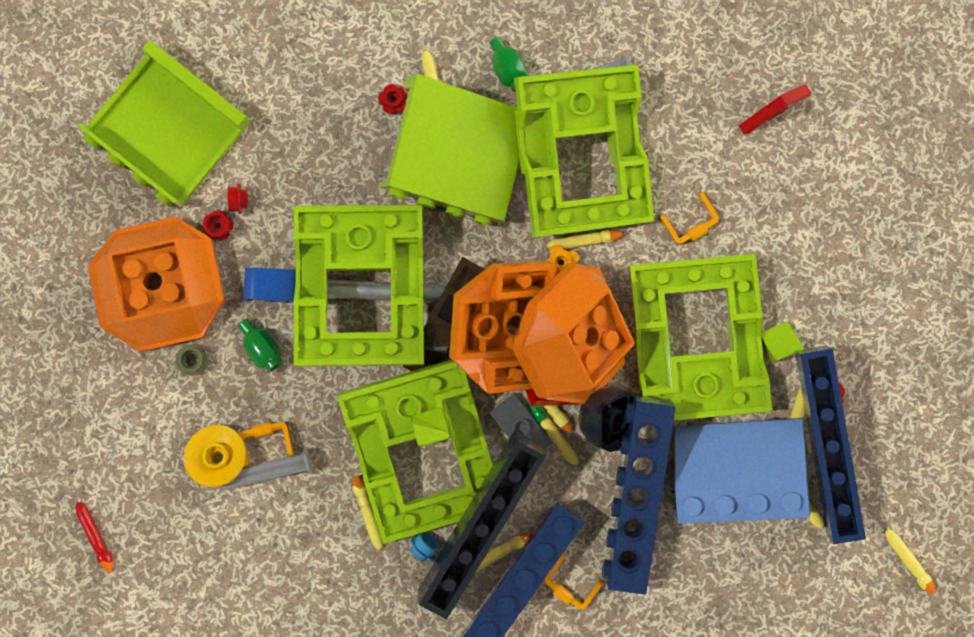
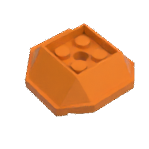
[87,216,226,352]
[449,261,561,394]
[511,263,635,404]

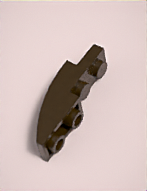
[403,256,485,371]

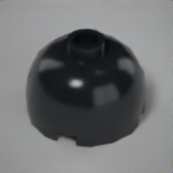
[578,386,634,452]

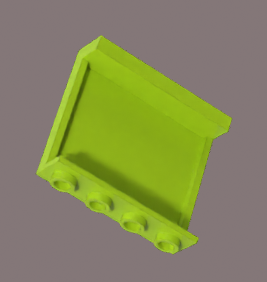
[77,40,251,208]
[379,73,520,226]

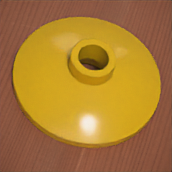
[184,425,246,488]

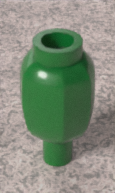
[489,37,528,92]
[238,318,284,373]

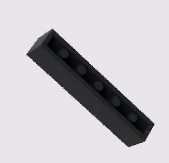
[417,430,546,620]

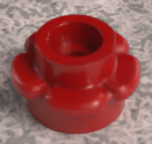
[378,84,408,114]
[227,184,248,214]
[203,210,234,241]

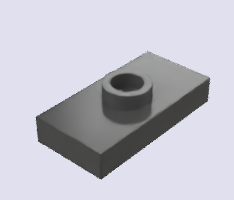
[489,394,552,449]

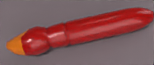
[75,502,114,573]

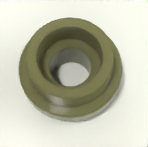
[176,344,208,376]

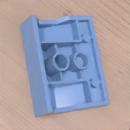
[675,419,811,524]

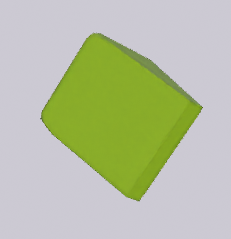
[761,321,804,362]

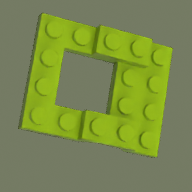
[514,64,654,237]
[294,205,424,367]
[629,254,773,421]
[337,360,493,544]

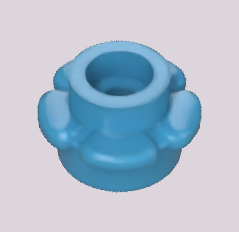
[410,532,440,561]

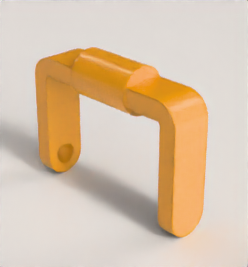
[660,192,719,245]
[239,422,294,468]
[544,553,604,609]

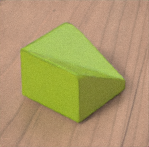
[411,408,450,447]

